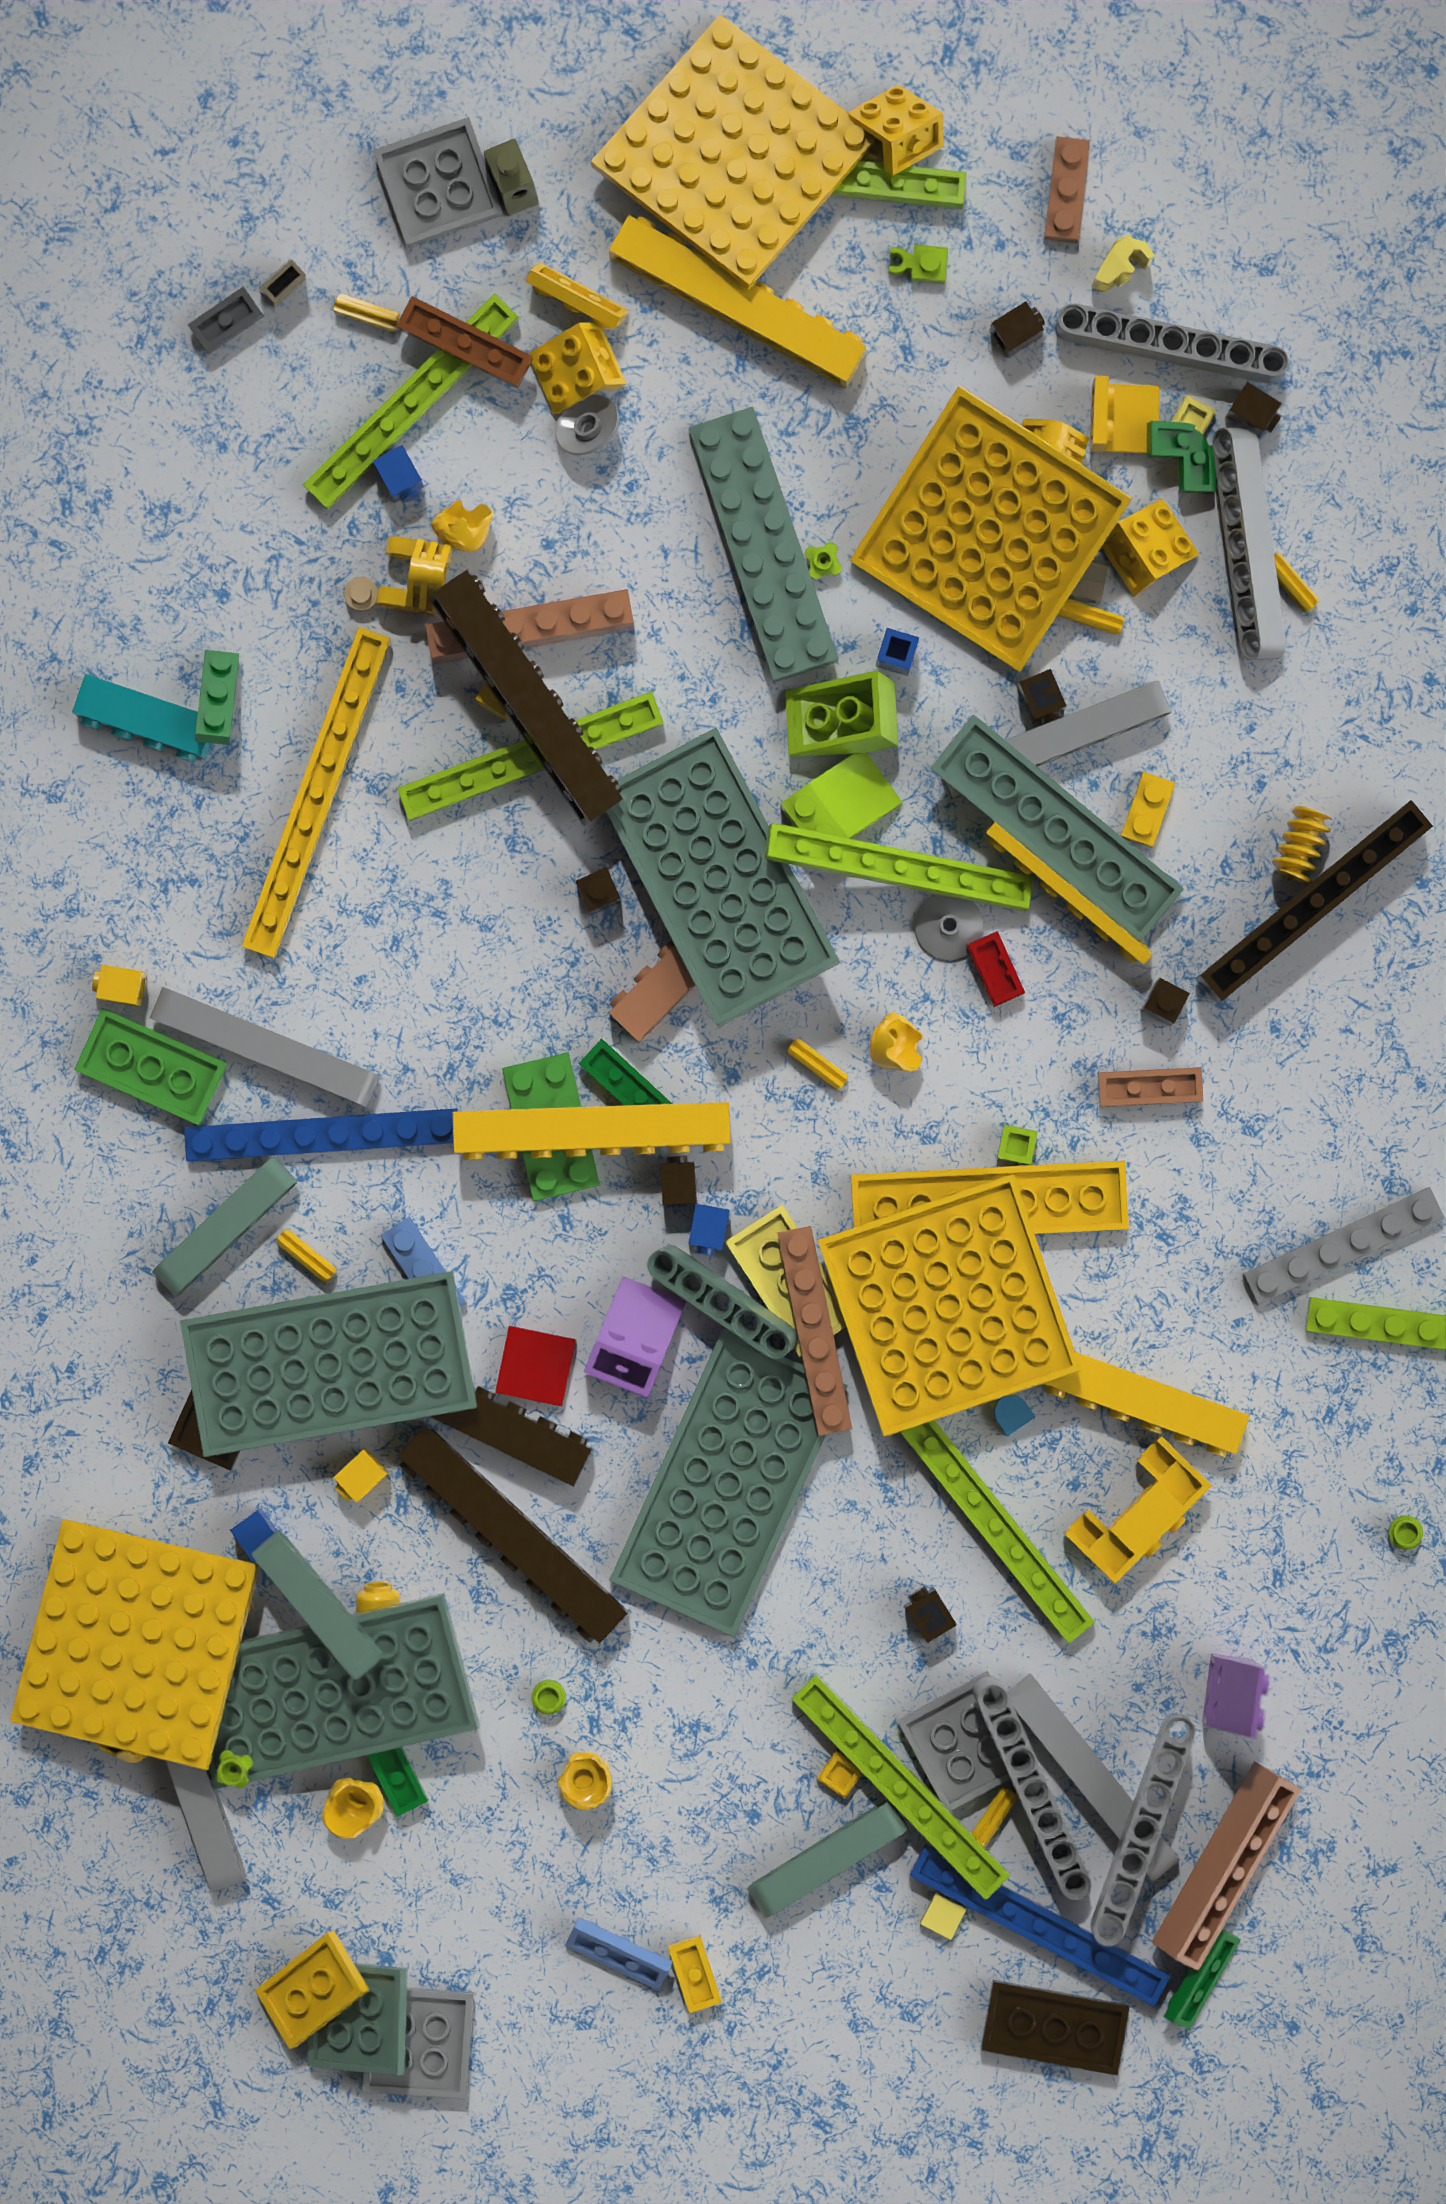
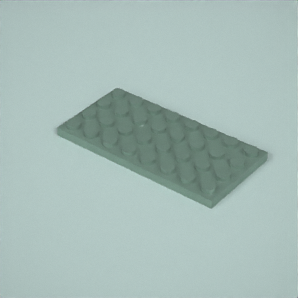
[606,727,841,1028]
[180,1271,477,1457]
[609,1329,848,1638]
[209,1593,480,1790]

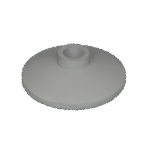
[555,395,619,455]
[915,894,983,960]

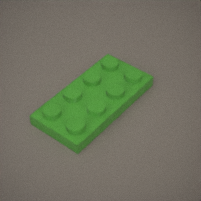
[74,1008,228,1126]
[502,1052,601,1201]

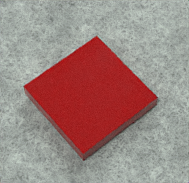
[495,1325,576,1407]

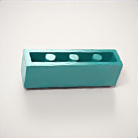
[72,674,211,763]

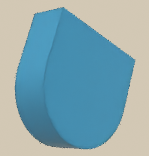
[994,1395,1036,1436]

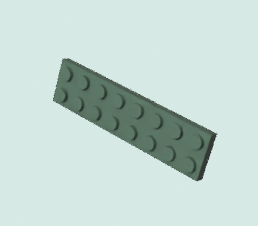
[689,406,838,683]
[930,715,1184,942]

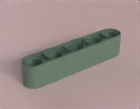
[152,1157,298,1297]
[647,1245,798,1359]
[252,1530,384,1680]
[747,1799,908,1918]

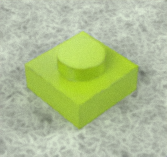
[997,1124,1038,1165]

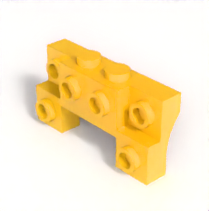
[1063,1435,1212,1584]

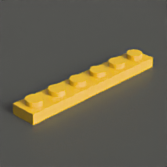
[986,821,1153,965]

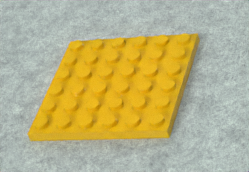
[591,14,878,289]
[849,385,1133,672]
[818,1174,1081,1437]
[9,1519,260,1770]

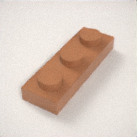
[1044,136,1090,243]
[1098,1067,1203,1107]

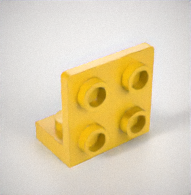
[848,85,944,176]
[529,322,626,414]
[1089,376,1160,454]
[1101,499,1199,597]

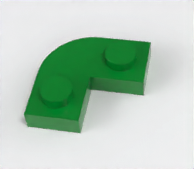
[1147,421,1216,494]

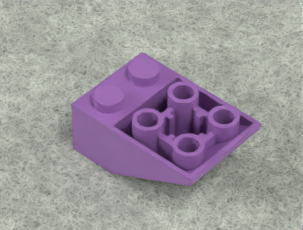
[584,1276,686,1398]
[1202,1653,1269,1738]

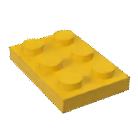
[255,1931,369,2049]

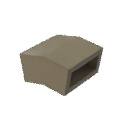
[258,259,306,308]
[1068,561,1109,605]

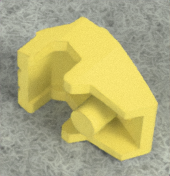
[1091,234,1155,293]

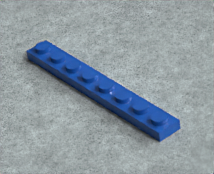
[184,1108,458,1162]
[909,1843,1170,2007]

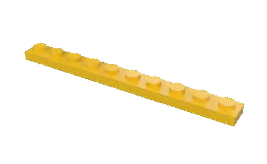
[242,626,391,959]

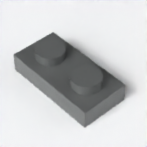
[188,286,264,355]

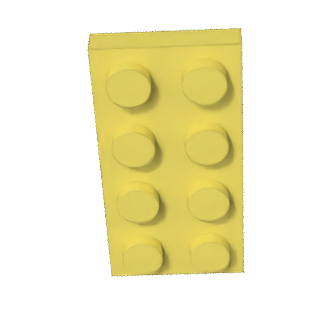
[725,1204,847,1357]

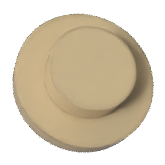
[344,577,378,611]

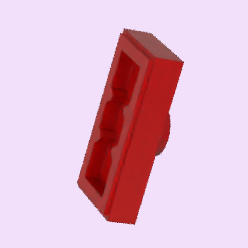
[966,931,1025,1008]

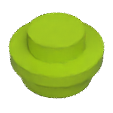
[1388,1515,1423,1550]
[531,1680,566,1715]

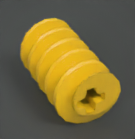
[1272,806,1332,883]

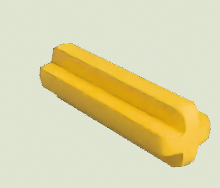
[333,294,400,332]
[1274,552,1319,613]
[1058,599,1124,635]
[787,1038,848,1090]
[276,1229,336,1283]
[971,1786,1018,1847]

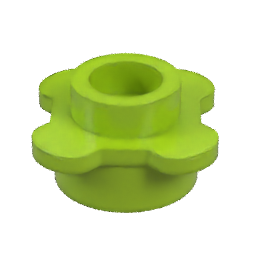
[805,542,842,579]
[215,1750,253,1789]

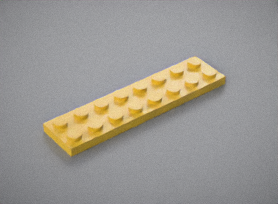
[851,1161,1129,1234]

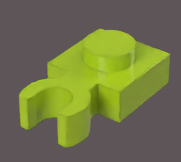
[888,244,948,284]

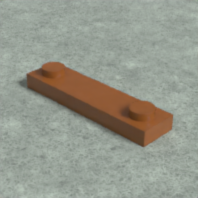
[396,296,533,389]

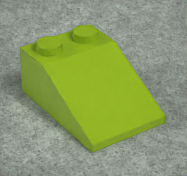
[785,670,899,757]
[780,753,903,839]

